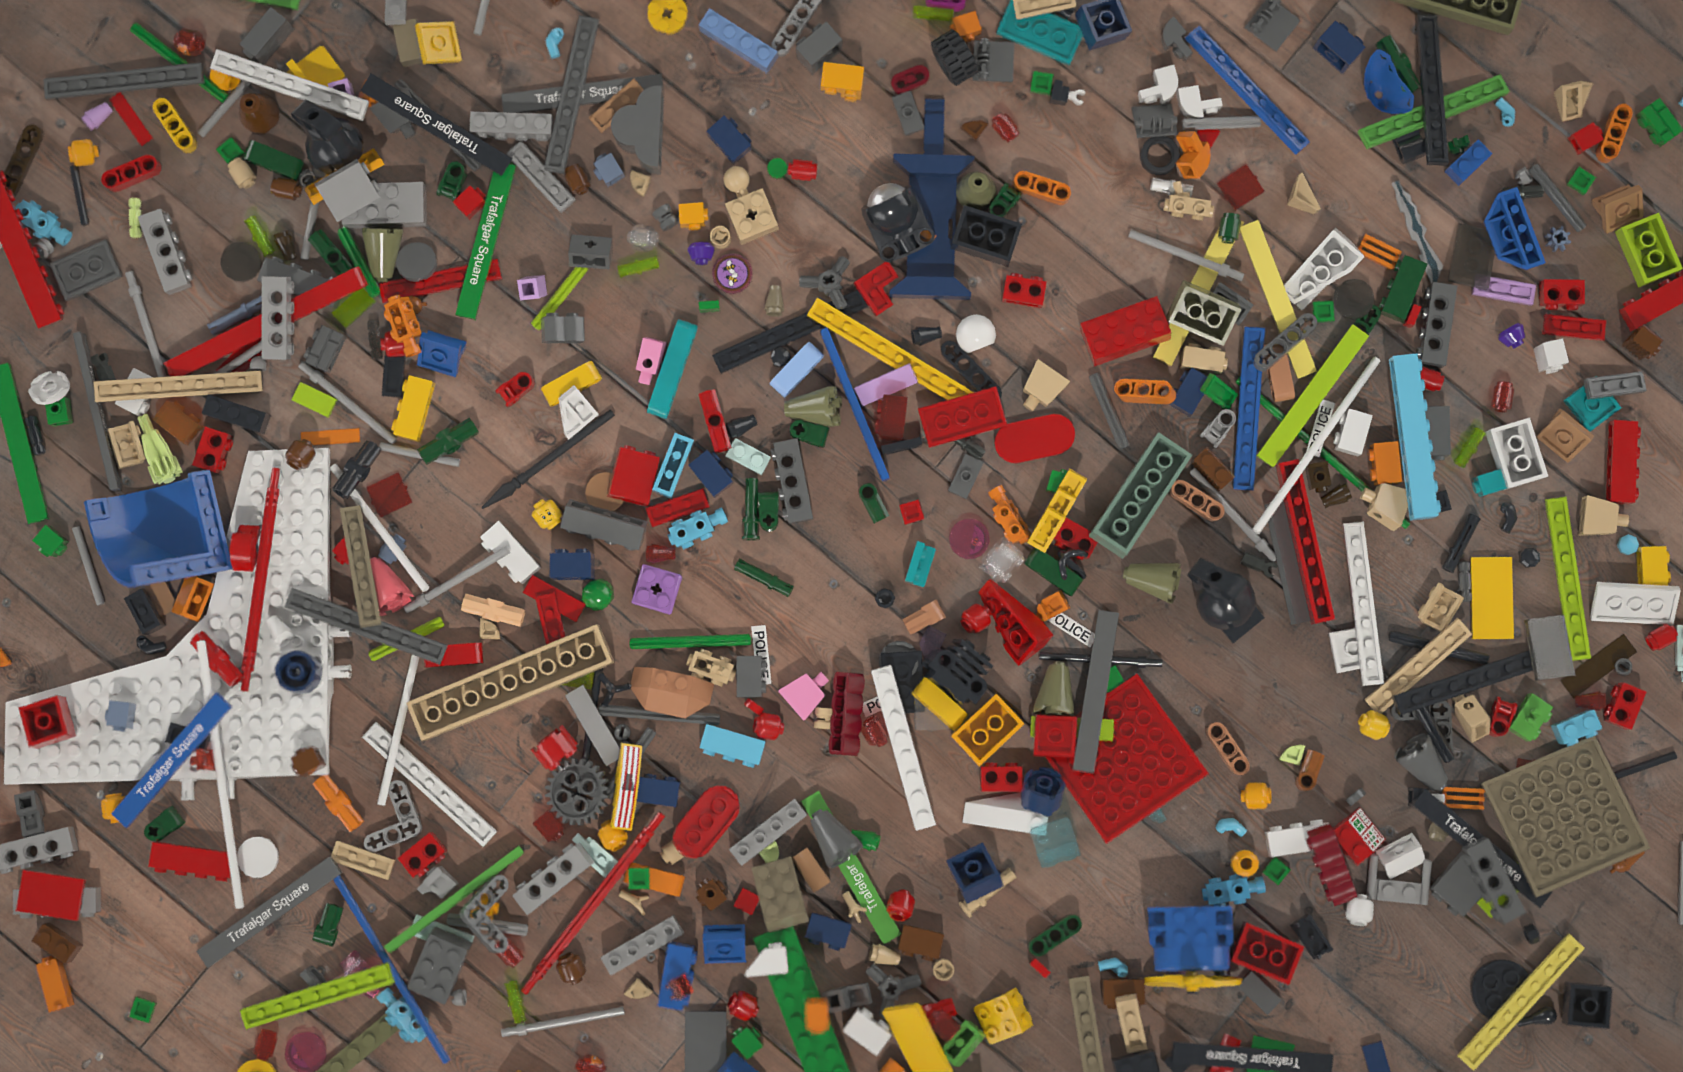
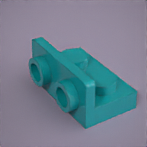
[905,541,936,587]

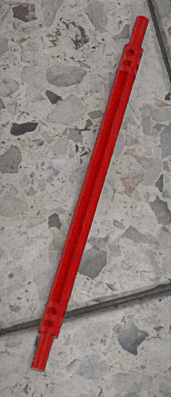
[240,468,280,692]
[521,812,665,995]

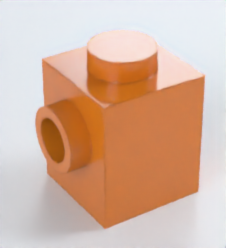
[949,11,982,42]

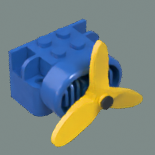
[1144,906,1242,994]

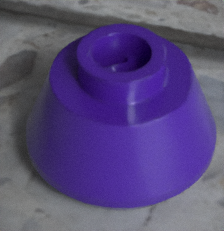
[687,242,715,265]
[1498,323,1525,349]

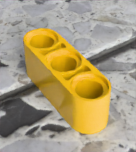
[153,98,197,153]
[541,361,602,407]
[911,677,969,731]

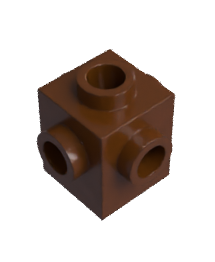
[696,878,728,911]

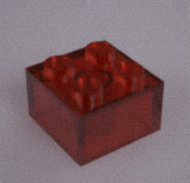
[875,394,908,442]

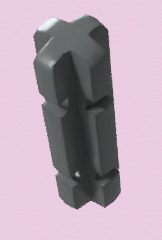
[1458,562,1472,602]

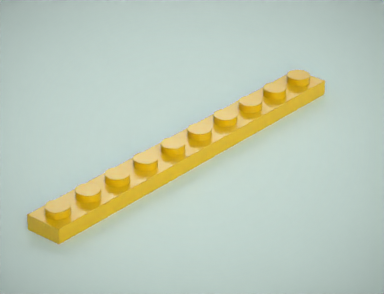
[807,298,974,400]

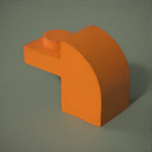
[1176,131,1211,179]

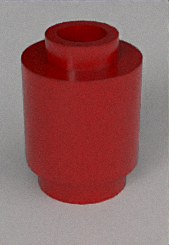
[788,159,817,181]
[1420,366,1445,392]
[1645,624,1678,651]

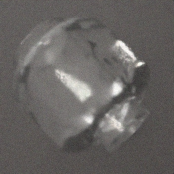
[627,225,659,252]

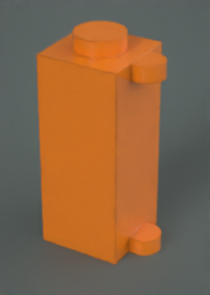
[36,955,75,1012]

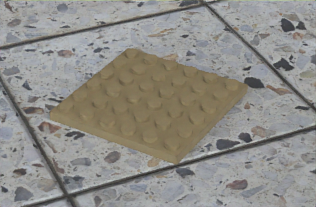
[1481,736,1651,898]

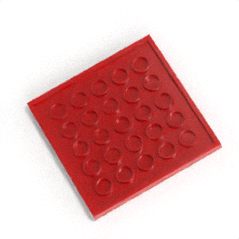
[1045,674,1209,845]

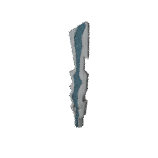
[1392,180,1443,283]

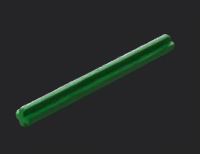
[130,23,229,103]
[629,634,751,649]

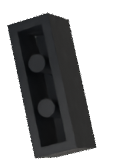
[201,394,271,435]

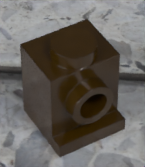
[1305,461,1332,493]

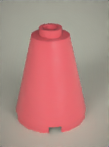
[370,557,414,616]

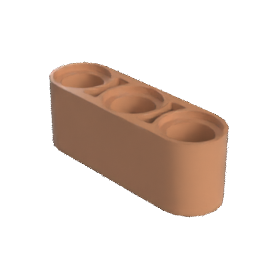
[1264,344,1295,403]
[1169,480,1224,522]
[1205,722,1250,775]

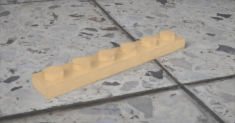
[1364,618,1472,714]

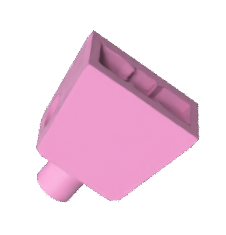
[636,337,667,385]
[778,672,829,721]

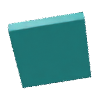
[1563,376,1622,432]

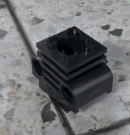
[921,639,993,704]

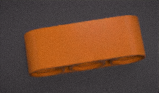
[1596,104,1633,163]
[1013,171,1071,205]
[1114,379,1176,404]
[623,862,685,897]

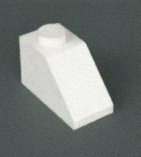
[746,943,788,977]

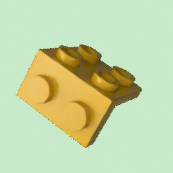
[286,46,345,87]
[974,988,1033,1044]

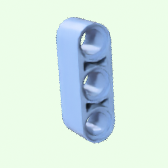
[770,341,824,398]

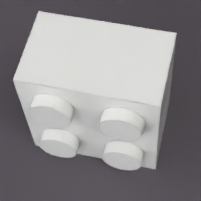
[843,1007,891,1056]

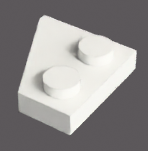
[558,385,599,439]

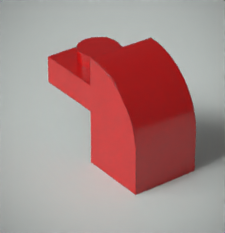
[230,525,261,572]

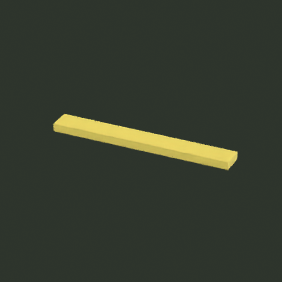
[1240,220,1317,379]
[1153,221,1244,366]
[1457,933,1584,1070]

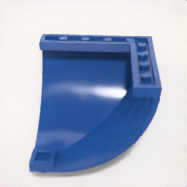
[84,470,232,587]

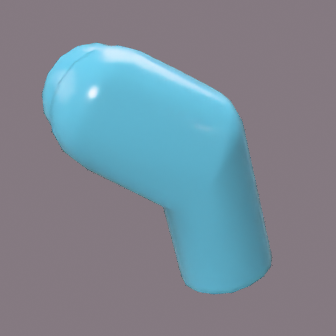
[546,28,564,59]
[1495,97,1515,127]
[1216,818,1247,837]
[1098,958,1128,978]

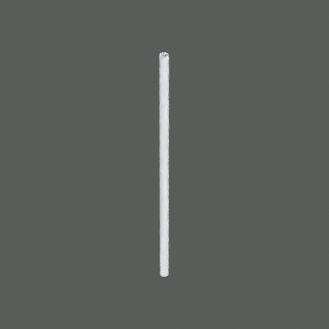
[1252,357,1380,534]

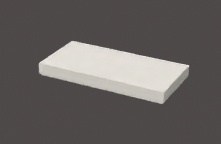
[1590,582,1681,625]

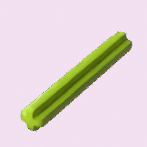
[531,267,588,330]
[368,617,445,661]

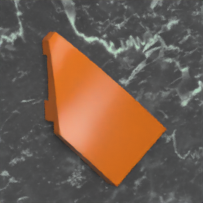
[1036,590,1070,622]

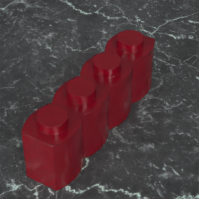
[829,672,865,756]
[1305,823,1358,906]

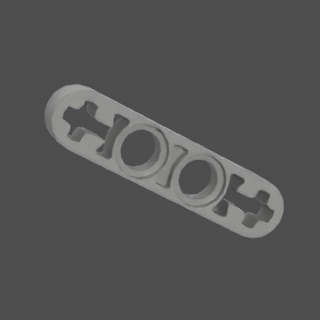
[772,0,822,57]

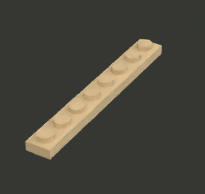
[94,371,262,402]

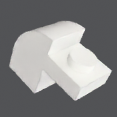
[1138,65,1178,105]
[1176,85,1222,119]

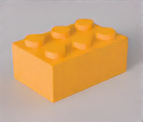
[951,694,1024,766]

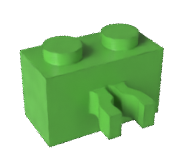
[1509,693,1553,742]
[939,1020,986,1067]

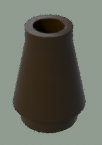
[273,230,297,261]
[1320,483,1352,508]

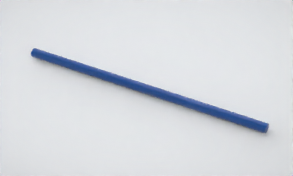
[333,875,451,1064]

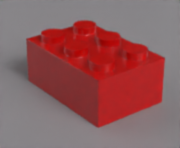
[1229,921,1305,985]

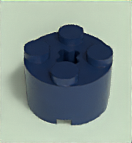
[275,650,322,694]
[1021,767,1065,817]

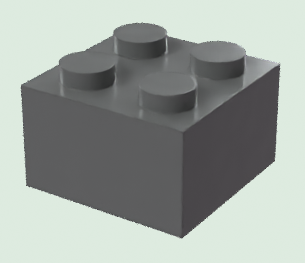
[796,21,843,75]

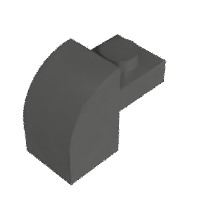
[822,982,872,1013]

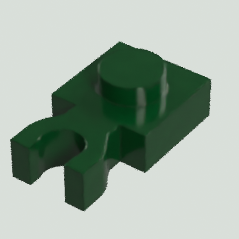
[1447,135,1470,155]

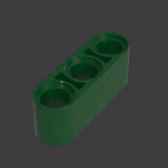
[243,140,305,181]
[1023,547,1084,597]
[1028,914,1082,956]

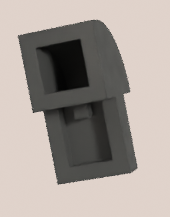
[1161,17,1193,62]
[14,790,45,838]

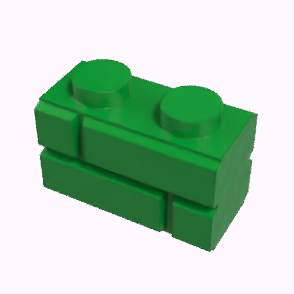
[1636,98,1683,147]

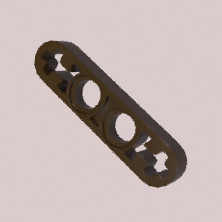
[4,124,44,197]

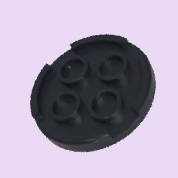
[1471,959,1529,1019]

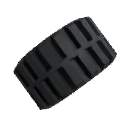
[931,29,978,86]

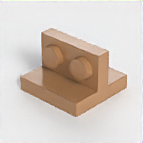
[1592,184,1643,234]
[1536,409,1594,463]

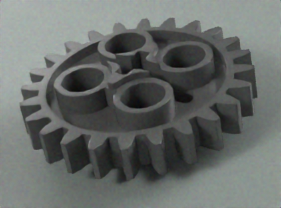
[545,759,611,826]

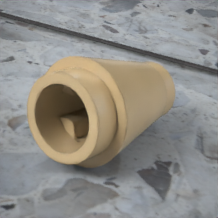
[869,943,901,965]

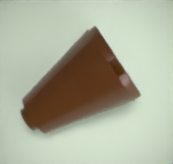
[239,93,280,134]

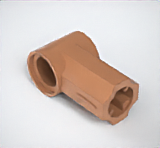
[902,599,946,635]

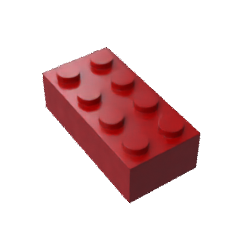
[1080,296,1172,367]

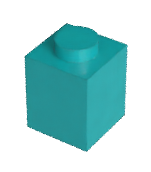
[1472,469,1507,497]

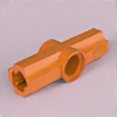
[312,775,365,832]

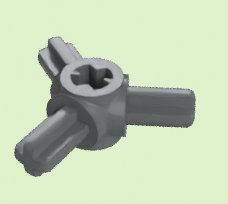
[799,256,850,310]
[866,964,921,1019]

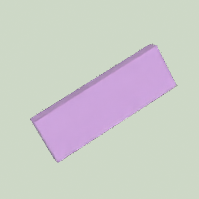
[1471,274,1536,306]
[854,363,918,406]

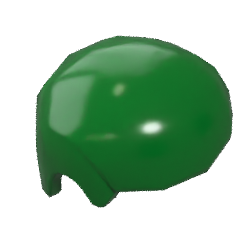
[582,578,614,611]

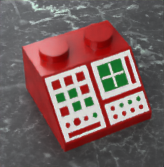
[1333,807,1386,866]

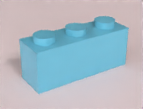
[652,433,694,499]
[699,724,766,768]

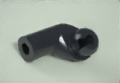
[1500,502,1518,534]
[136,635,167,655]

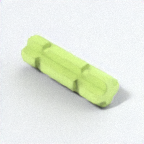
[129,198,142,238]

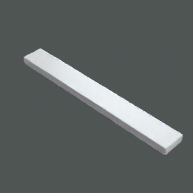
[210,49,370,121]
[1342,521,1384,686]
[362,722,498,847]

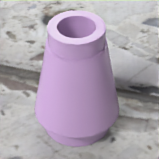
[81,102,113,130]

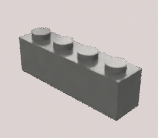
[257,256,341,309]
[560,499,648,550]

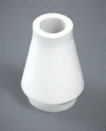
[266,615,294,647]

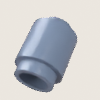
[378,533,407,564]

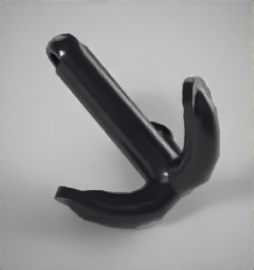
[1057,549,1089,580]
[598,672,631,708]

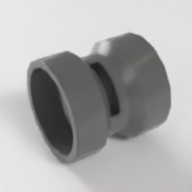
[652,203,680,231]

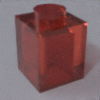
[532,810,566,842]
[928,1008,961,1043]

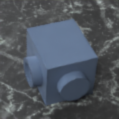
[593,153,625,187]
[105,700,136,732]

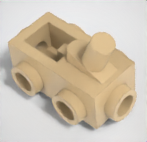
[1163,181,1214,221]
[686,649,737,687]

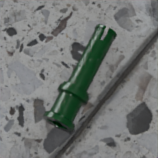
[742,478,760,541]

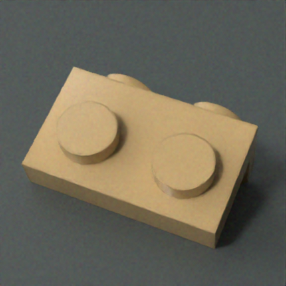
[107,421,145,469]
[1418,583,1464,632]

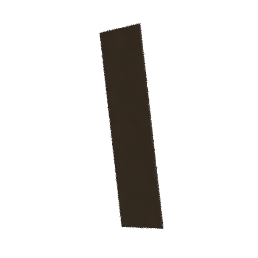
[1560,634,1637,699]

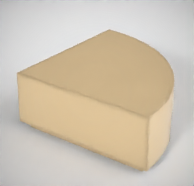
[630,170,651,197]
[479,618,501,640]
[624,978,653,999]

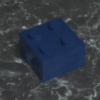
[1075,0,1132,51]
[1313,20,1366,74]
[550,549,595,580]
[946,843,1004,904]

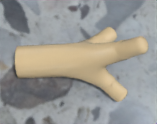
[619,889,649,916]
[842,891,867,923]

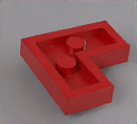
[854,262,899,317]

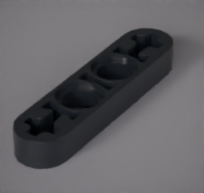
[941,341,1002,398]

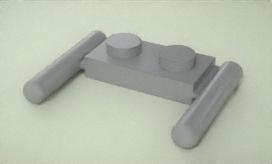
[1366,854,1432,905]

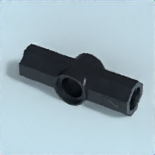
[332,440,381,499]

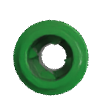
[851,829,881,852]

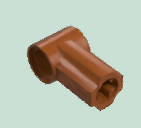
[1295,749,1325,791]

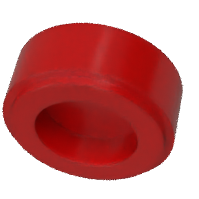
[744,698,764,715]

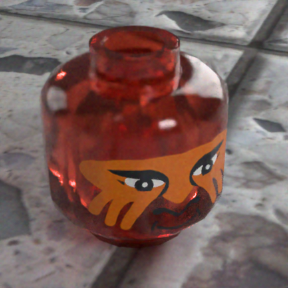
[173,28,206,56]
[574,1054,607,1072]

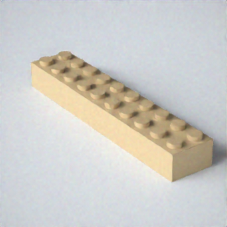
[406,624,615,741]

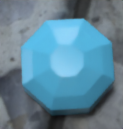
[1617,534,1639,555]

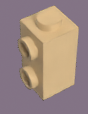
[1180,343,1228,375]

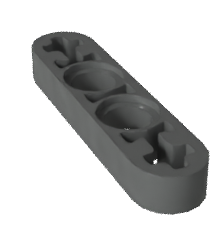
[1253,313,1317,371]

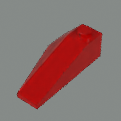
[978,579,1054,666]

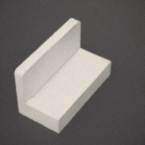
[1375,833,1425,879]

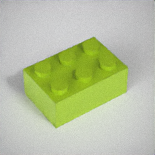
[1615,213,1683,288]

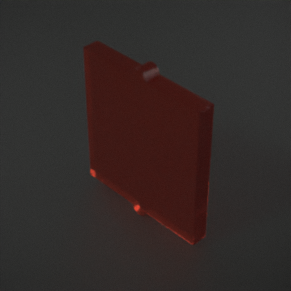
[1217,164,1265,211]
[366,472,413,518]

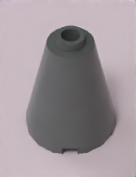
[1394,733,1448,791]
[810,809,863,868]

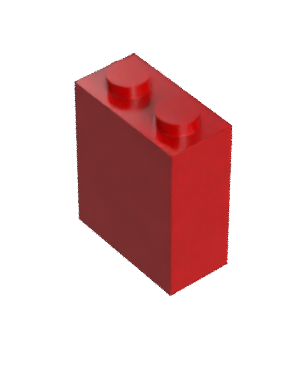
[607,445,660,507]

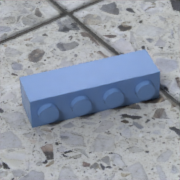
[699,8,778,74]

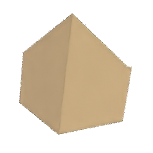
[1554,81,1593,122]
[1287,173,1321,214]

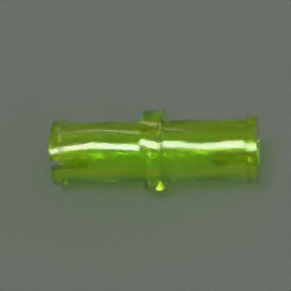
[244,215,276,257]
[617,256,660,278]
[1454,427,1486,468]
[504,980,527,1024]

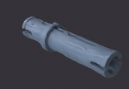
[207,295,262,335]

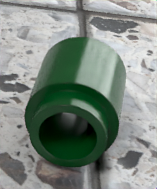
[1218,213,1241,244]

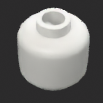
[1346,894,1374,926]

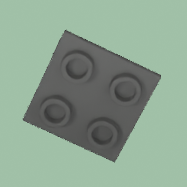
[1244,0,1301,52]
[972,38,1015,82]
[1132,104,1178,138]

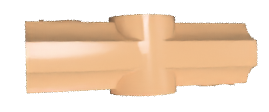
[461,594,525,627]

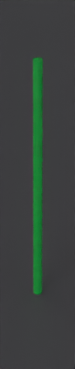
[1235,376,1411,529]

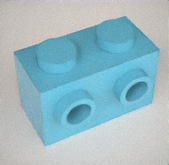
[1550,709,1602,747]

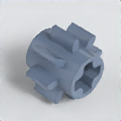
[1544,226,1571,252]

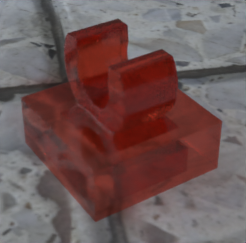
[190,749,215,771]
[665,973,694,1001]

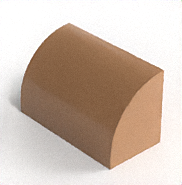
[792,847,831,893]

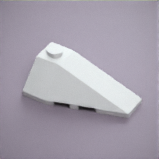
[1284,228,1364,304]
[962,793,1048,835]

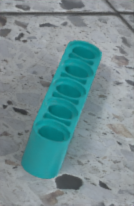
[647,319,698,419]

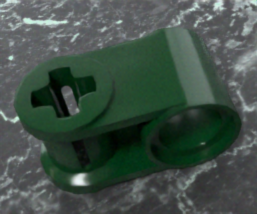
[436,162,467,202]
[988,182,1023,218]
[789,420,830,448]
[758,492,779,532]
[144,805,185,841]

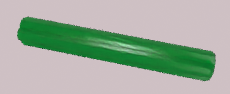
[338,227,380,298]

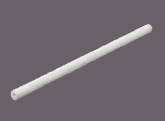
[330,464,429,592]
[377,655,420,806]

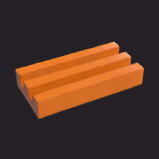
[1358,234,1402,270]
[1442,787,1485,810]

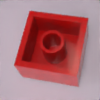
[18,695,76,749]

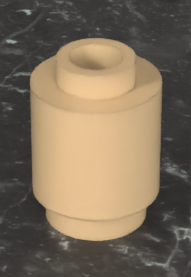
[228,157,256,189]
[660,840,684,865]

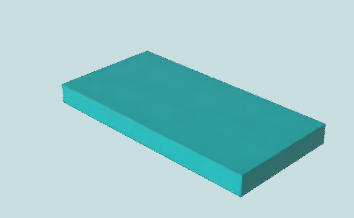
[996,0,1083,66]

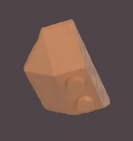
[631,667,714,719]

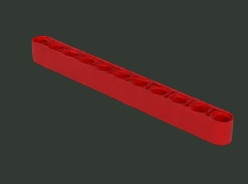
[163,266,368,377]

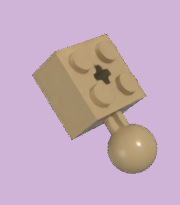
[724,166,779,245]

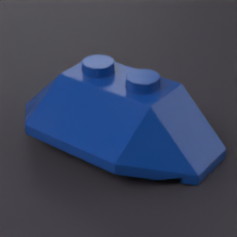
[1484,187,1546,270]

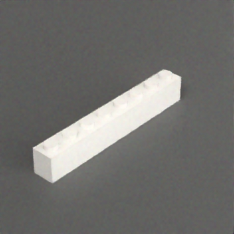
[871,665,936,831]

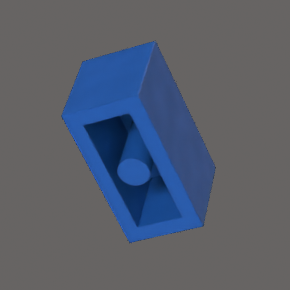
[1444,139,1492,186]

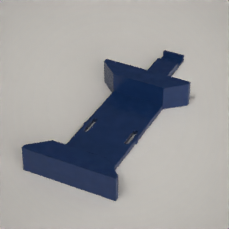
[889,99,975,300]

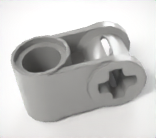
[1200,409,1236,449]

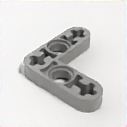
[364,780,422,852]

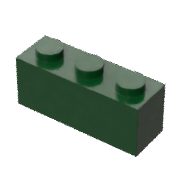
[1379,255,1428,323]

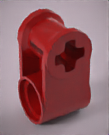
[495,372,535,408]
[1489,696,1518,737]

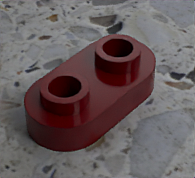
[891,65,930,94]

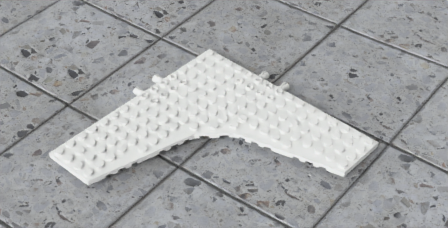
[4,448,352,800]

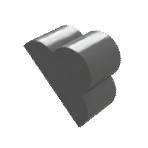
[611,86,664,175]

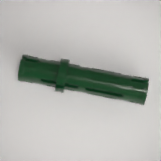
[734,558,794,597]

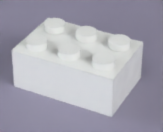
[1485,418,1548,490]

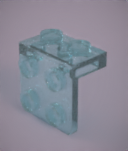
[1030,817,1081,868]

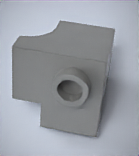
[417,866,459,899]

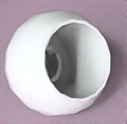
[956,314,996,353]

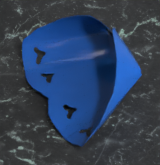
[1364,50,1414,114]

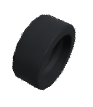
[1140,136,1179,175]

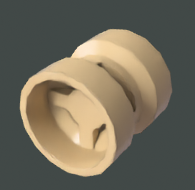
[710,226,731,249]
[814,707,833,729]
[933,958,954,981]

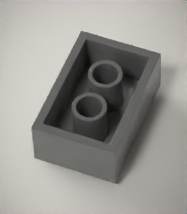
[407,926,473,1005]

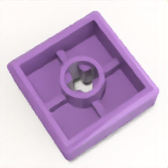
[632,564,682,615]

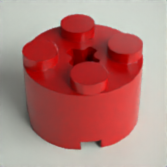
[530,724,578,771]

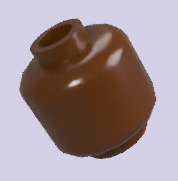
[285,439,316,471]
[556,952,586,985]

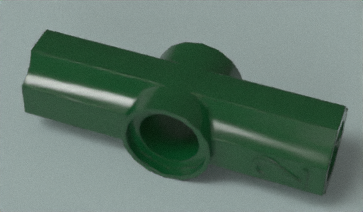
[1375,35,1421,93]
[308,229,354,276]
[417,418,479,465]

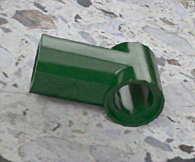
[858,483,890,524]
[312,903,344,947]

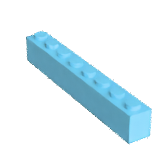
[1389,353,1441,521]

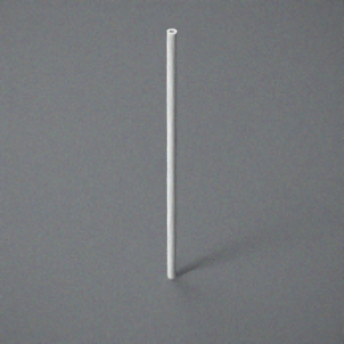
[197,640,244,909]

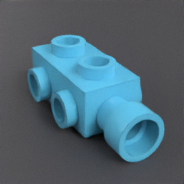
[15,200,72,246]
[667,507,729,550]
[376,987,429,1043]

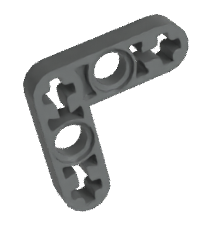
[1390,701,1453,760]
[460,875,509,953]

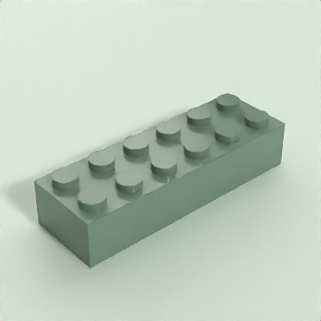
[1089,432,1192,559]

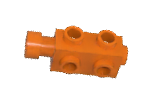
[384,295,422,357]
[988,485,1031,544]

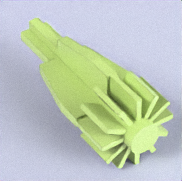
[137,414,183,484]

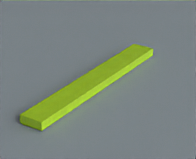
[1256,324,1369,468]
[1545,497,1591,661]
[240,962,395,1029]

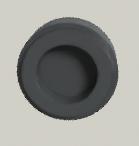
[1346,788,1367,806]

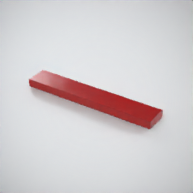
[378,258,502,304]

